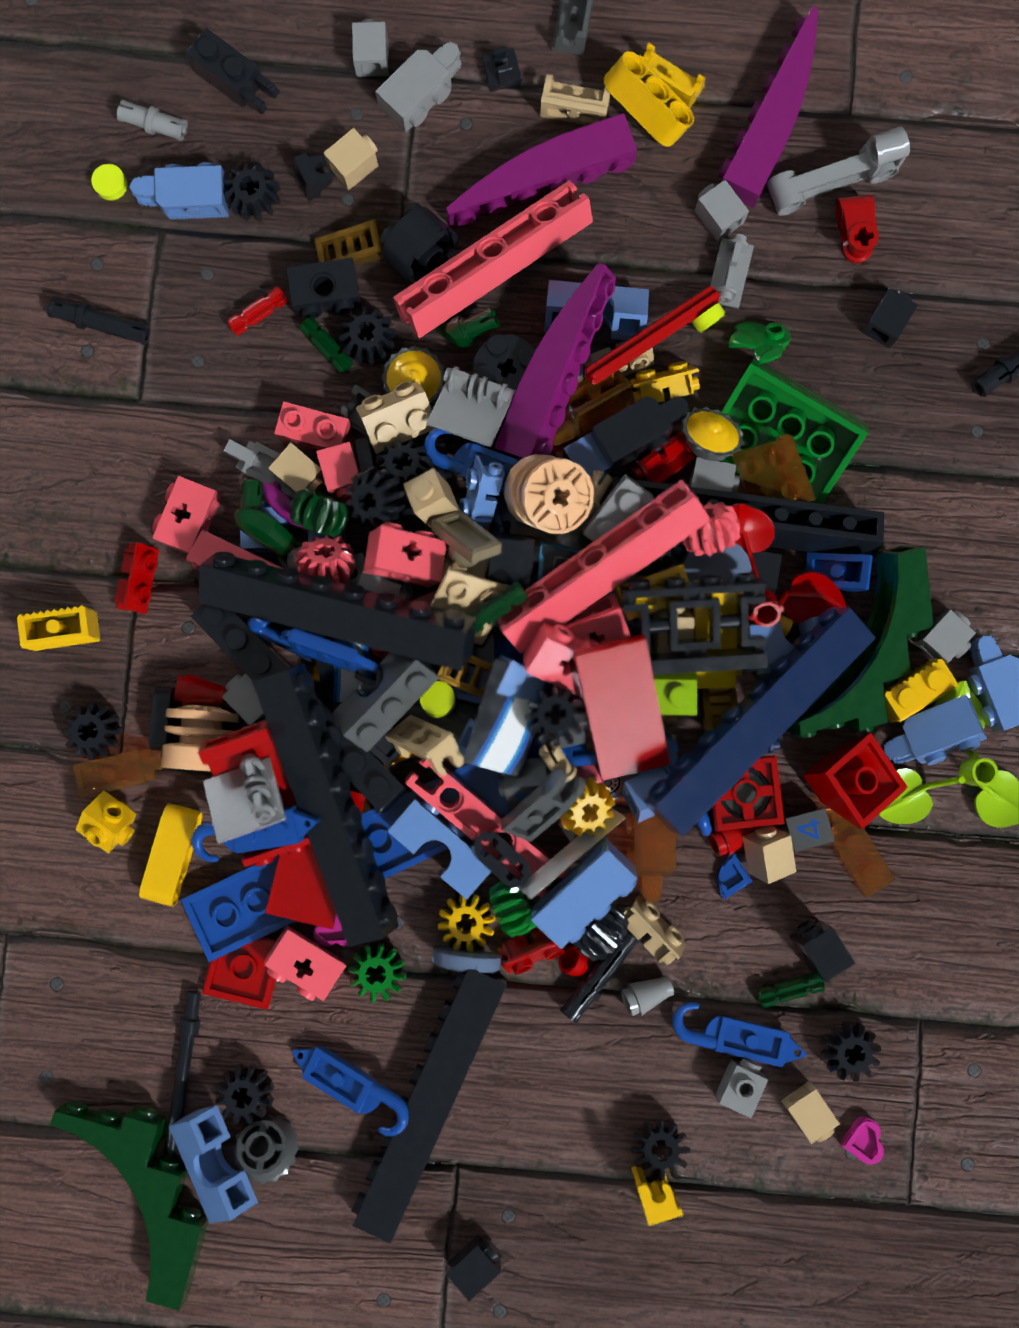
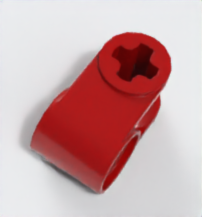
[835,194,879,264]

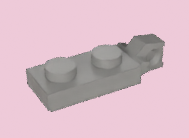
[223,439,296,499]

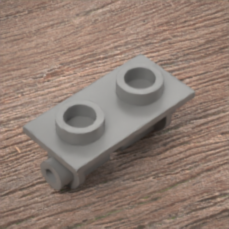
[710,234,754,309]

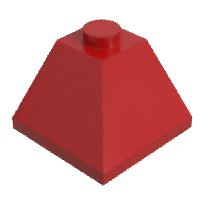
[803,732,908,829]

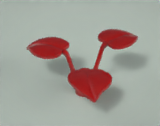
[732,503,846,627]

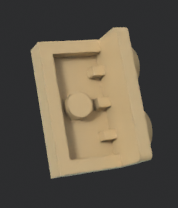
[356,381,435,454]

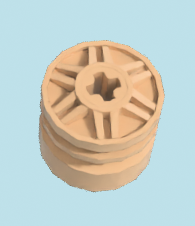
[504,454,594,534]
[161,705,239,771]

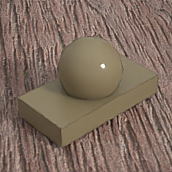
[432,510,501,568]

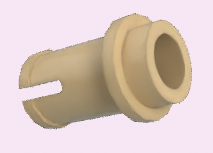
[588,470,613,515]
[539,741,577,785]

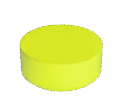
[92,164,127,201]
[691,303,726,333]
[420,681,456,718]

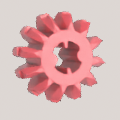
[682,502,740,557]
[296,535,355,583]

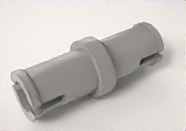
[117,99,188,141]

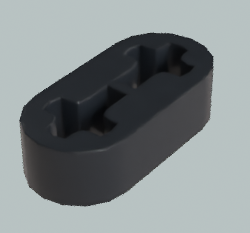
[149,686,177,751]
[471,831,530,888]

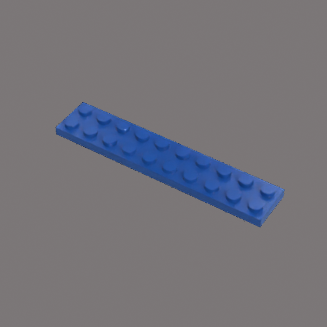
[181,764,512,962]

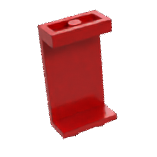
[198,720,311,867]

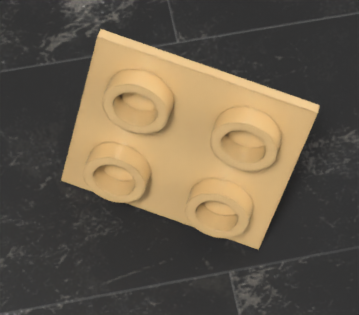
[431,562,509,645]

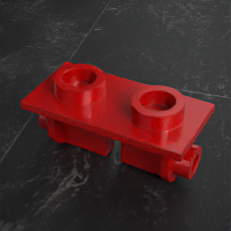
[629,431,699,483]
[114,542,159,615]
[497,927,570,974]

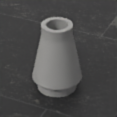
[621,976,674,1016]

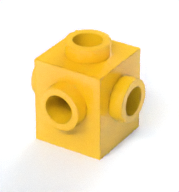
[76,791,137,854]

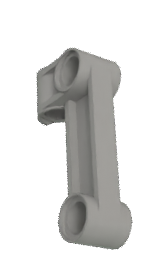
[767,126,910,216]

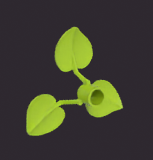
[879,681,1019,828]

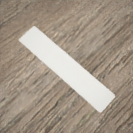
[518,808,626,899]

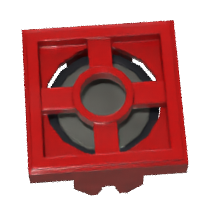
[710,755,785,831]

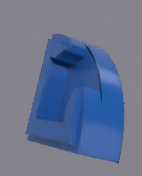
[717,853,753,900]

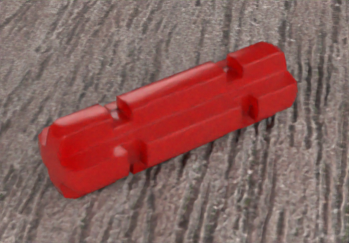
[227,286,288,336]

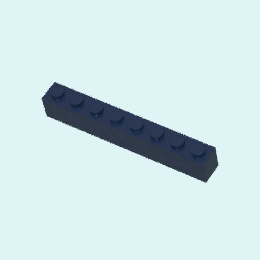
[643,607,875,837]

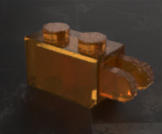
[553,370,635,446]
[625,812,676,903]

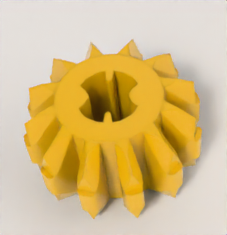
[560,776,615,837]
[437,894,496,952]

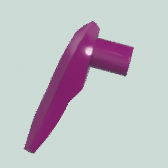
[263,481,309,532]

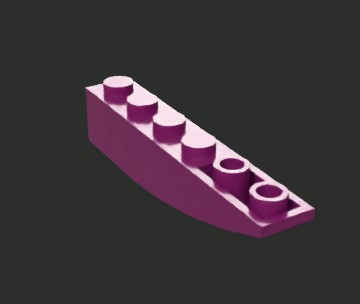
[718,6,818,209]
[446,113,637,226]
[494,263,616,461]

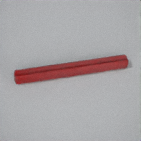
[584,286,720,385]

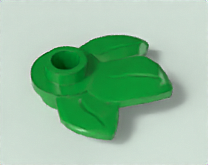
[728,322,791,364]

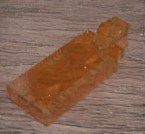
[73,749,166,798]
[826,808,895,897]

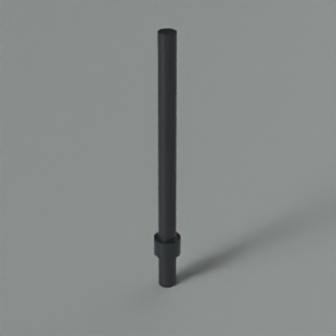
[163,991,201,1159]

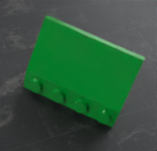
[720,357,870,504]

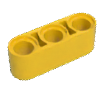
[604,51,694,147]
[139,803,203,907]

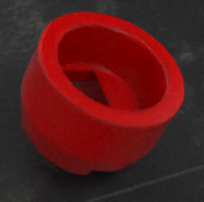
[559,946,588,977]

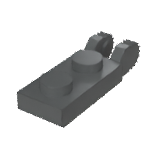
[501,768,586,842]

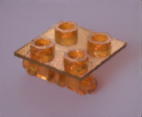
[732,433,816,502]

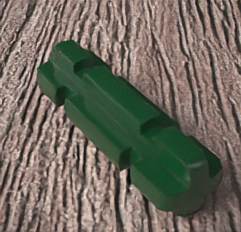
[299,316,353,374]
[468,582,528,635]
[757,973,825,1008]

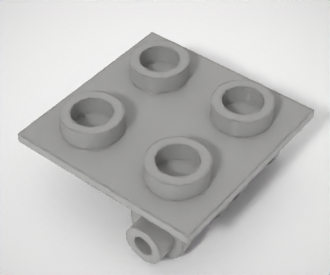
[426,366,516,447]
[203,753,287,844]

